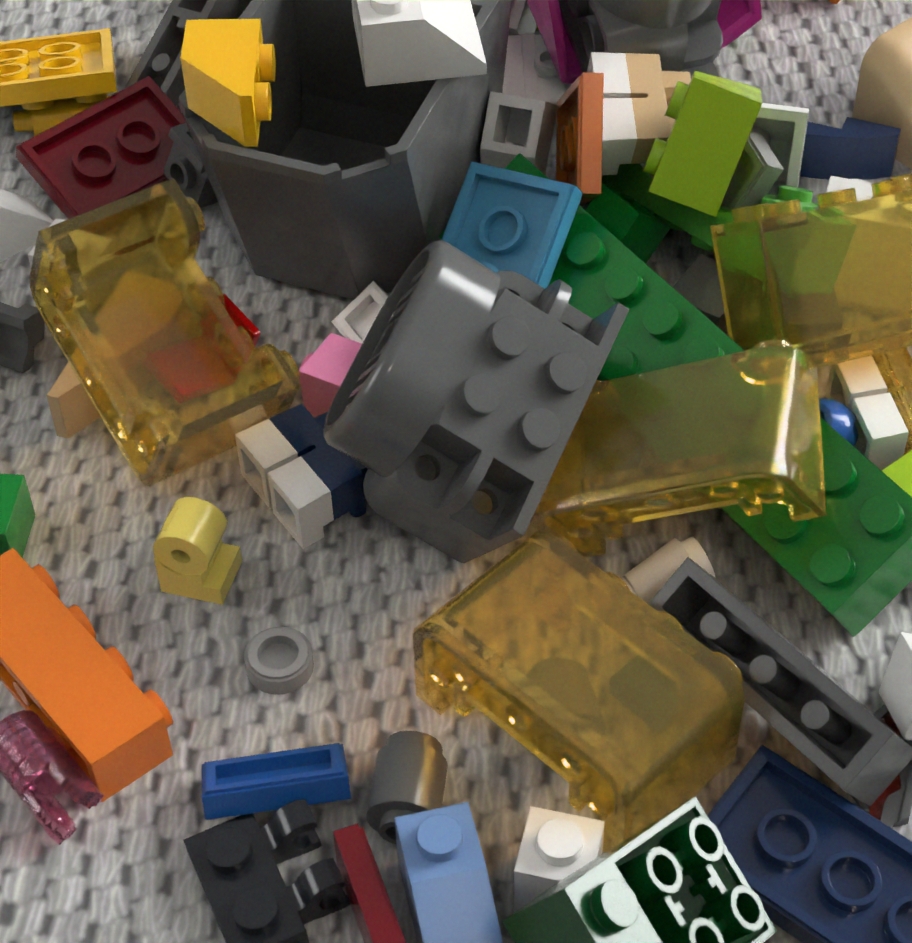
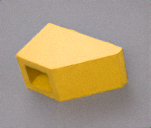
[180,19,276,147]

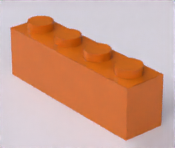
[0,548,173,802]

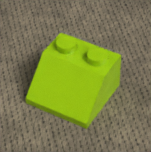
[643,71,762,217]

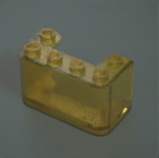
[710,173,912,373]
[29,178,301,487]
[413,530,745,852]

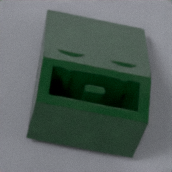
[502,796,777,943]

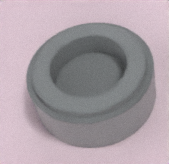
[244,627,314,694]

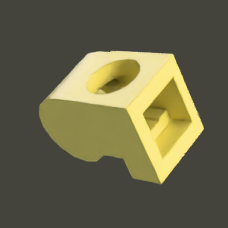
[153,497,242,605]

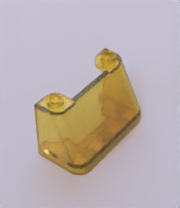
[530,340,827,558]

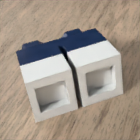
[235,404,368,549]

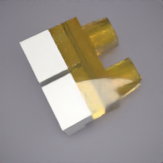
[826,345,912,471]

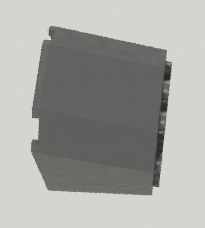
[179,0,512,300]

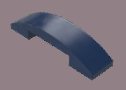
[800,117,901,180]

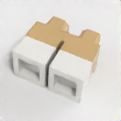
[587,52,691,175]

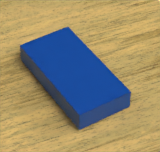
[201,743,351,820]

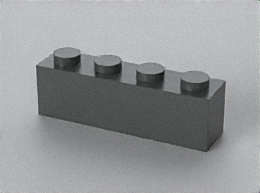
[643,557,912,806]

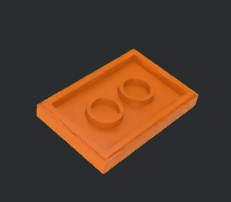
[555,72,604,207]

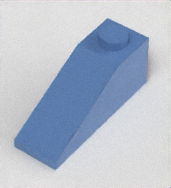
[394,802,503,943]

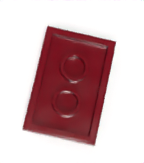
[16,76,186,226]

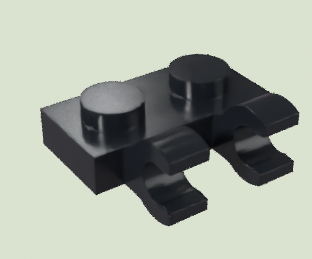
[183,799,350,943]

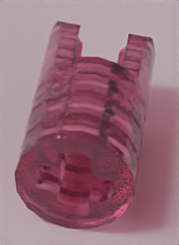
[0,710,104,845]

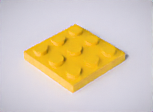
[0,28,117,110]

